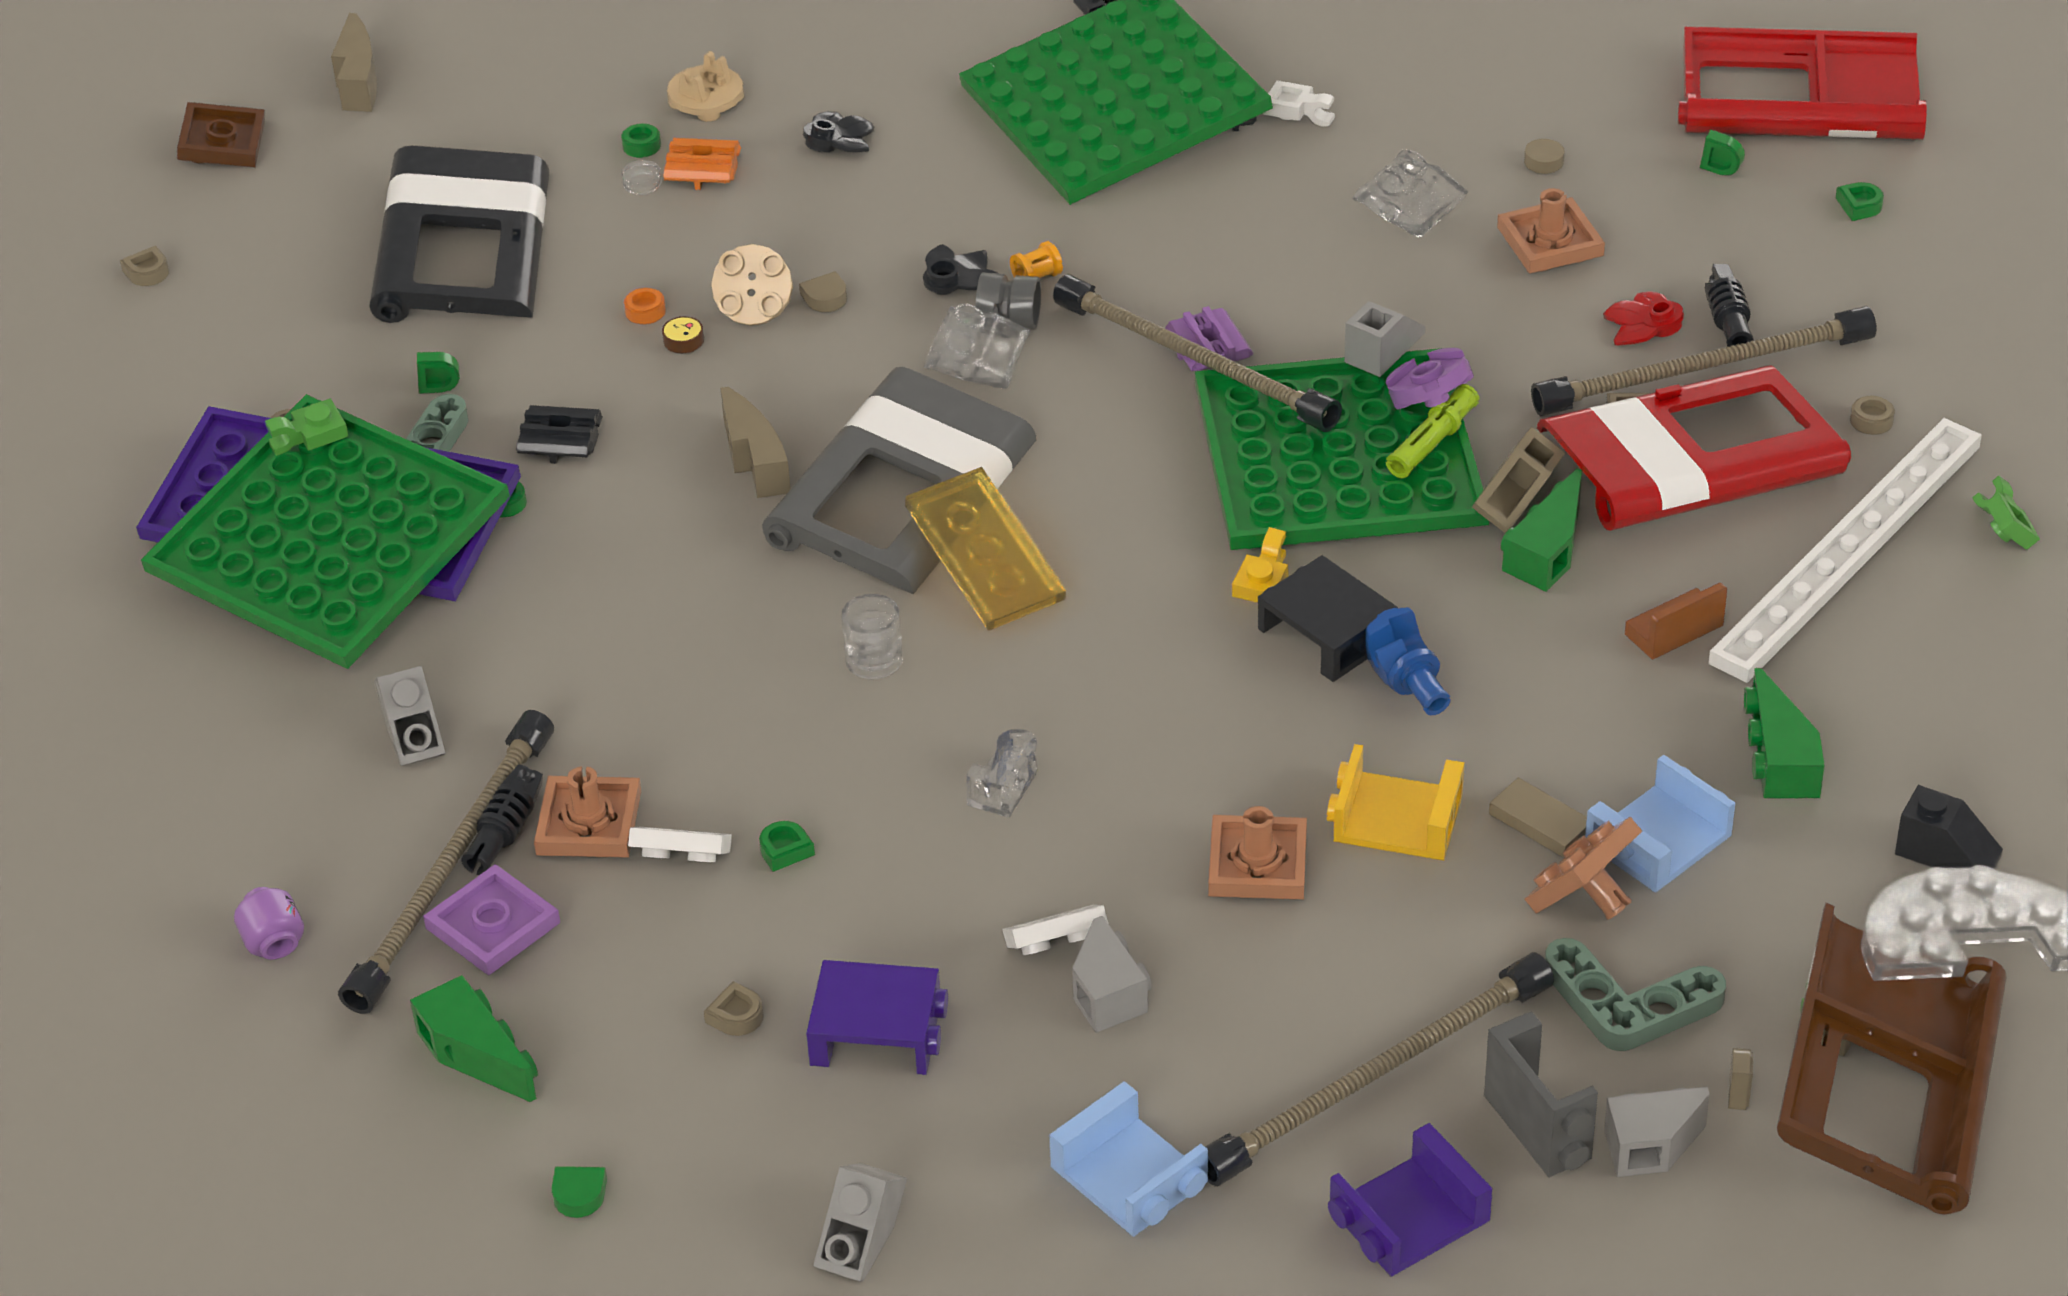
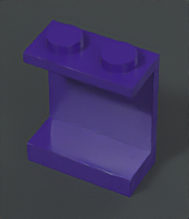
[806,960,948,1075]
[1328,1123,1492,1277]

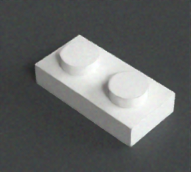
[628,827,732,862]
[1002,905,1108,955]

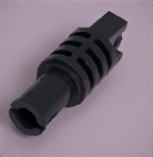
[1704,264,1754,347]
[461,764,543,875]

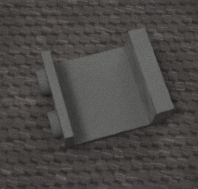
[1484,1011,1598,1178]

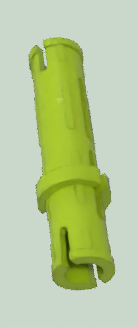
[1386,384,1480,478]

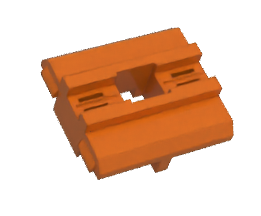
[663,138,741,190]

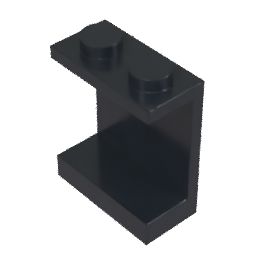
[1258,555,1398,682]

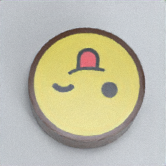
[662,316,704,354]

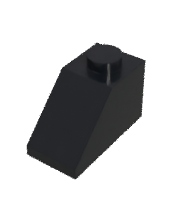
[1895,785,2003,886]

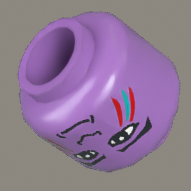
[234,887,304,960]

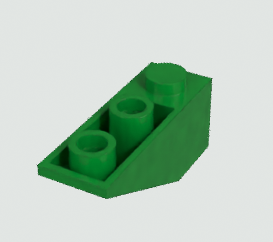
[1500,468,1582,592]
[1743,668,1825,798]
[410,975,538,1102]

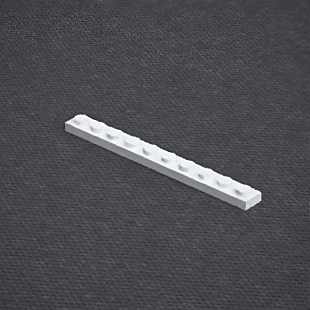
[1709,418,1982,683]

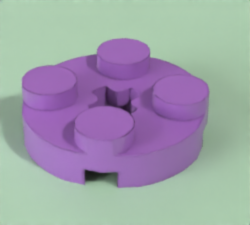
[1386,348,1474,409]

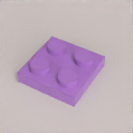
[423,864,560,976]

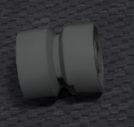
[975,272,1041,330]

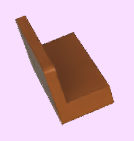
[1625,582,1728,660]

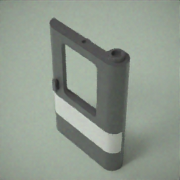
[762,367,1036,594]

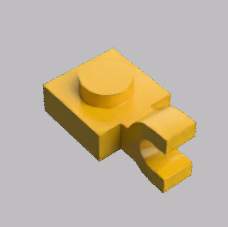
[1232,527,1288,603]

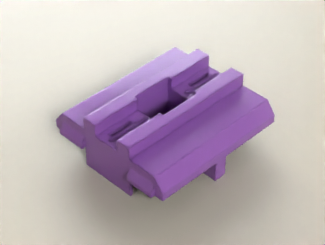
[1165,306,1253,372]

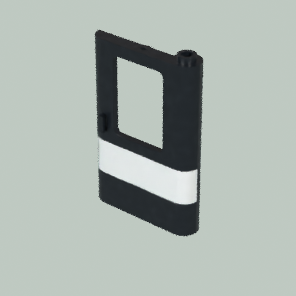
[369,145,549,323]

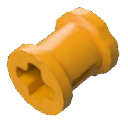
[1010,240,1063,278]

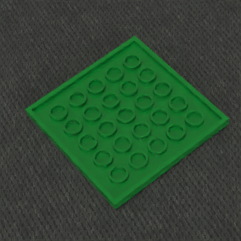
[959,0,1273,205]
[1195,348,1489,550]
[141,394,510,669]

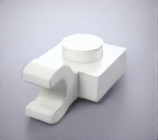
[1263,81,1335,127]

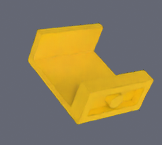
[1327,744,1465,861]

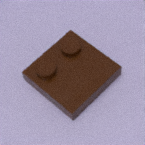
[177,102,265,167]

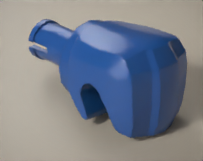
[1366,607,1451,715]

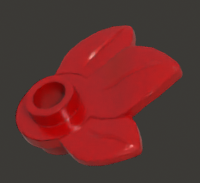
[1603,291,1684,345]

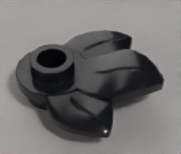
[803,111,874,153]
[923,244,999,295]

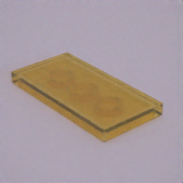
[905,467,1066,631]

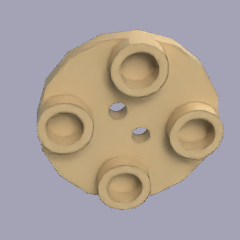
[667,51,744,121]
[711,244,793,326]

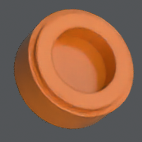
[624,288,666,324]

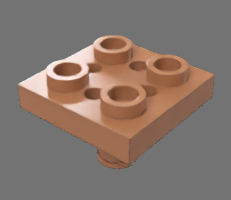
[1497,188,1605,274]
[534,766,641,858]
[1208,806,1307,900]
[1525,816,1642,920]

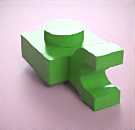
[265,398,348,456]
[1972,475,2040,550]

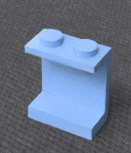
[1585,755,1735,893]
[1049,1081,1208,1237]

